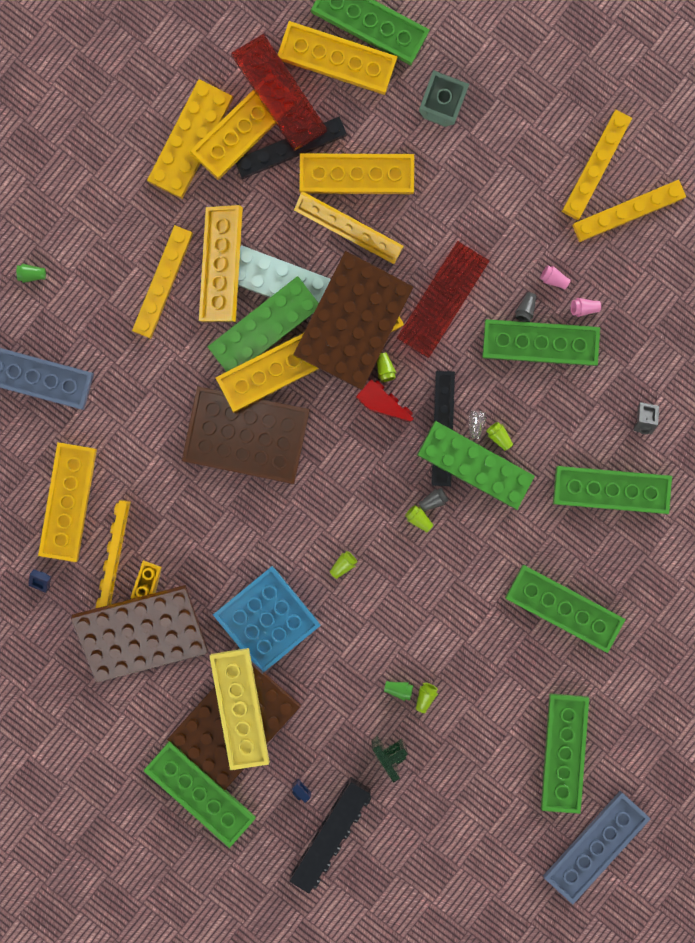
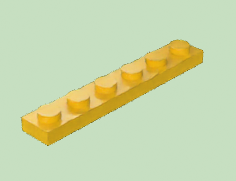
[561,109,632,220]
[572,180,686,243]
[294,192,404,264]
[132,225,193,339]
[96,500,131,608]

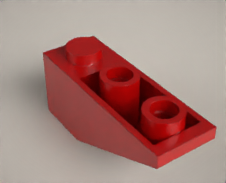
[356,379,414,422]

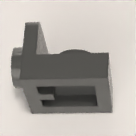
[634,402,659,434]

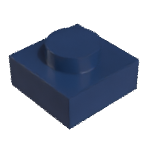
[29,569,51,593]
[292,779,311,803]

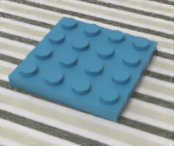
[213,566,321,672]

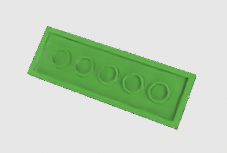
[311,0,430,66]
[208,276,319,372]
[482,319,600,366]
[417,421,535,510]
[553,466,672,514]
[505,564,626,653]
[541,693,589,814]
[143,741,256,848]

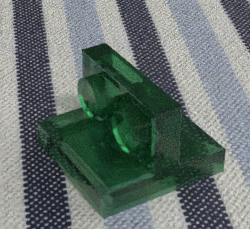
[371,736,408,783]

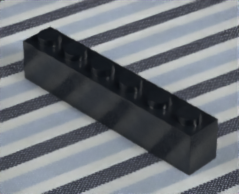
[289,777,372,894]

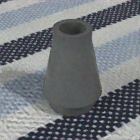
[515,292,537,322]
[419,488,449,512]

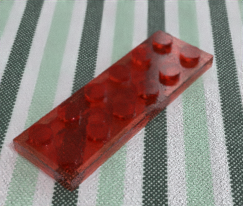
[231,34,327,151]
[396,241,490,359]

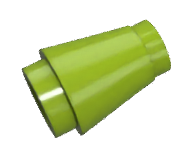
[377,352,397,382]
[486,422,513,451]
[405,505,434,533]
[329,551,358,579]
[415,683,438,713]

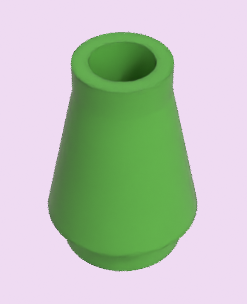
[16,264,46,283]
[384,681,413,701]

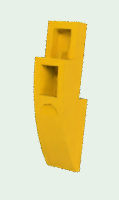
[131,560,162,599]

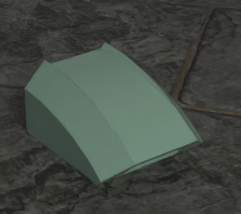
[419,70,470,127]

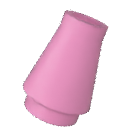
[540,265,570,290]
[571,298,601,317]

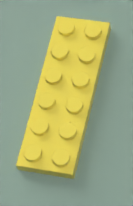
[210,648,270,770]

